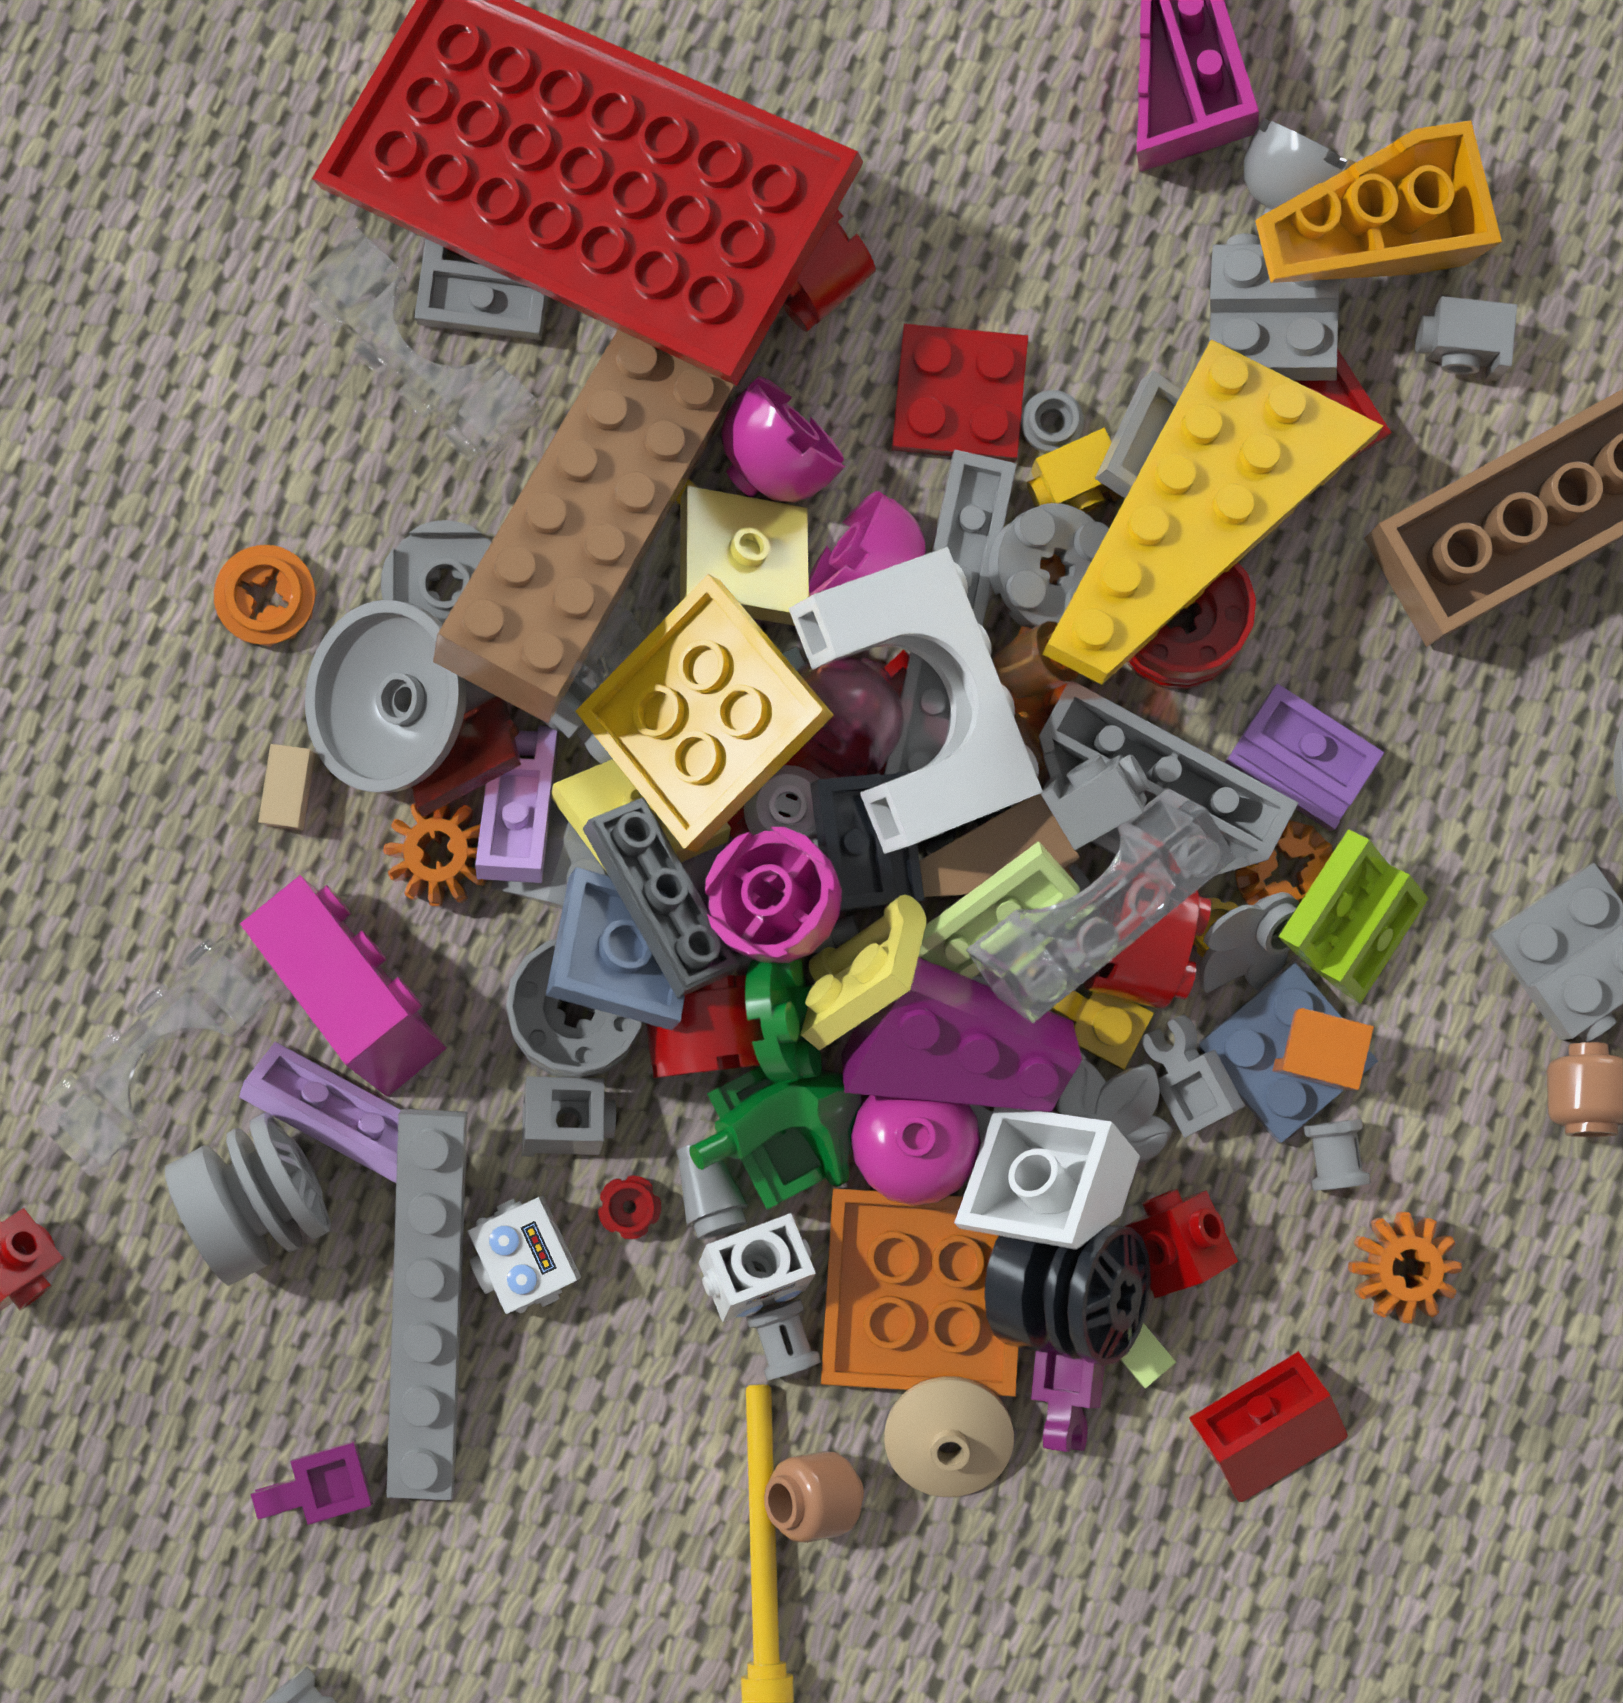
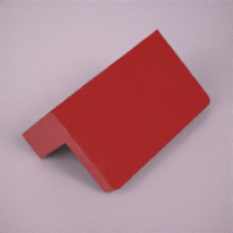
[1189,1351,1348,1502]

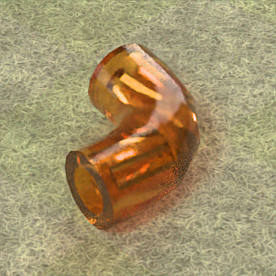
[992,621,1079,772]

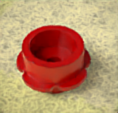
[598,1175,662,1239]

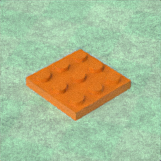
[821,1188,1018,1397]

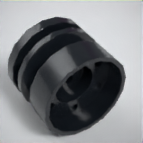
[984,1225,1151,1365]

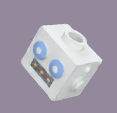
[468,1195,581,1314]
[699,1213,816,1322]

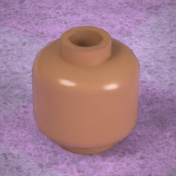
[1546,1042,1623,1138]
[764,1451,864,1543]

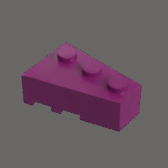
[841,957,1082,1112]

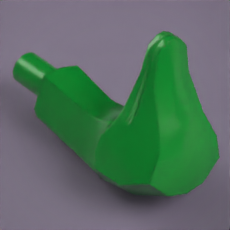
[689,1070,862,1187]

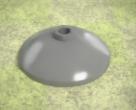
[305,600,466,793]

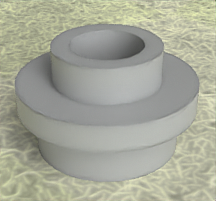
[1021,390,1084,453]

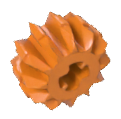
[383,798,487,908]
[1348,1212,1462,1323]

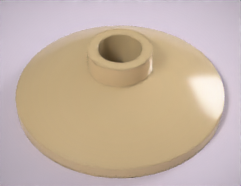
[884,1376,1014,1497]

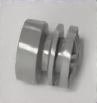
[506,939,642,1078]
[165,1113,331,1286]

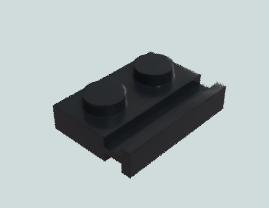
[810,771,925,912]

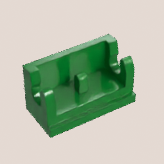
[707,1066,826,1209]

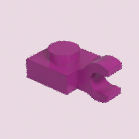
[1031,1351,1105,1452]
[251,1440,373,1525]

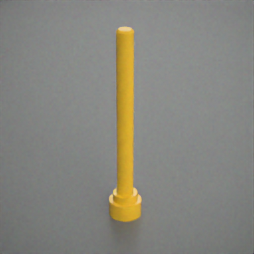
[741,1384,794,1703]

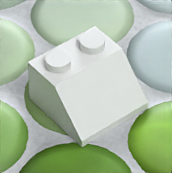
[955,1107,1140,1249]

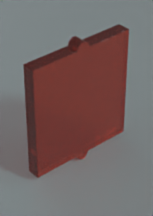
[410,696,521,817]

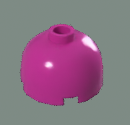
[721,376,845,503]
[808,491,926,596]
[705,827,842,963]
[851,1095,981,1206]

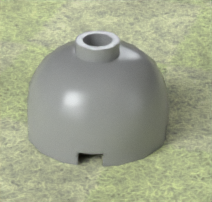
[1244,117,1356,215]

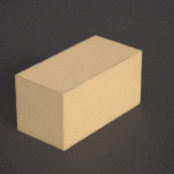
[258,744,316,831]

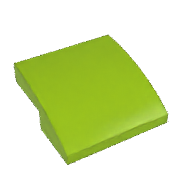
[1278,829,1429,1004]

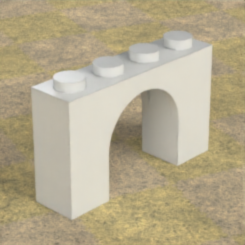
[788,547,1042,854]

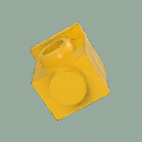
[1027,427,1123,513]

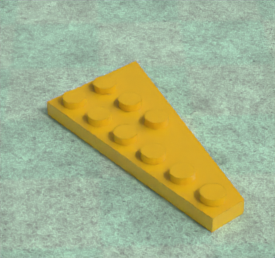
[1043,339,1383,685]

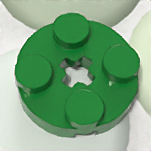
[745,958,822,1082]

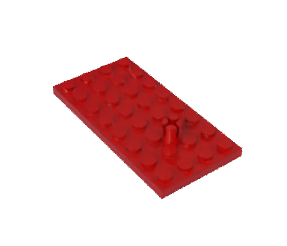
[312,0,863,386]

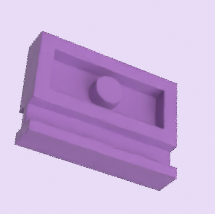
[1224,683,1384,832]

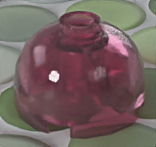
[797,656,904,777]

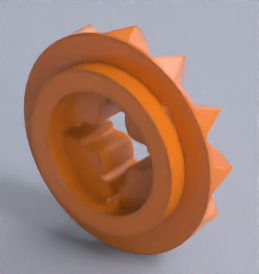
[214,545,317,647]
[1235,820,1333,905]

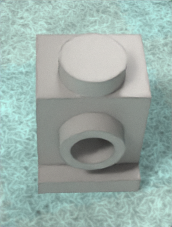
[1415,296,1517,381]
[1041,754,1150,851]
[521,1076,616,1157]

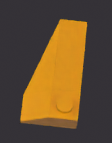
[1255,120,1502,283]

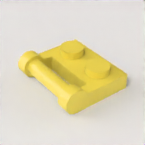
[801,895,926,1051]

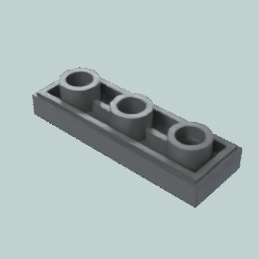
[582,797,739,999]

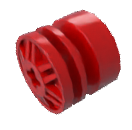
[1127,562,1256,690]

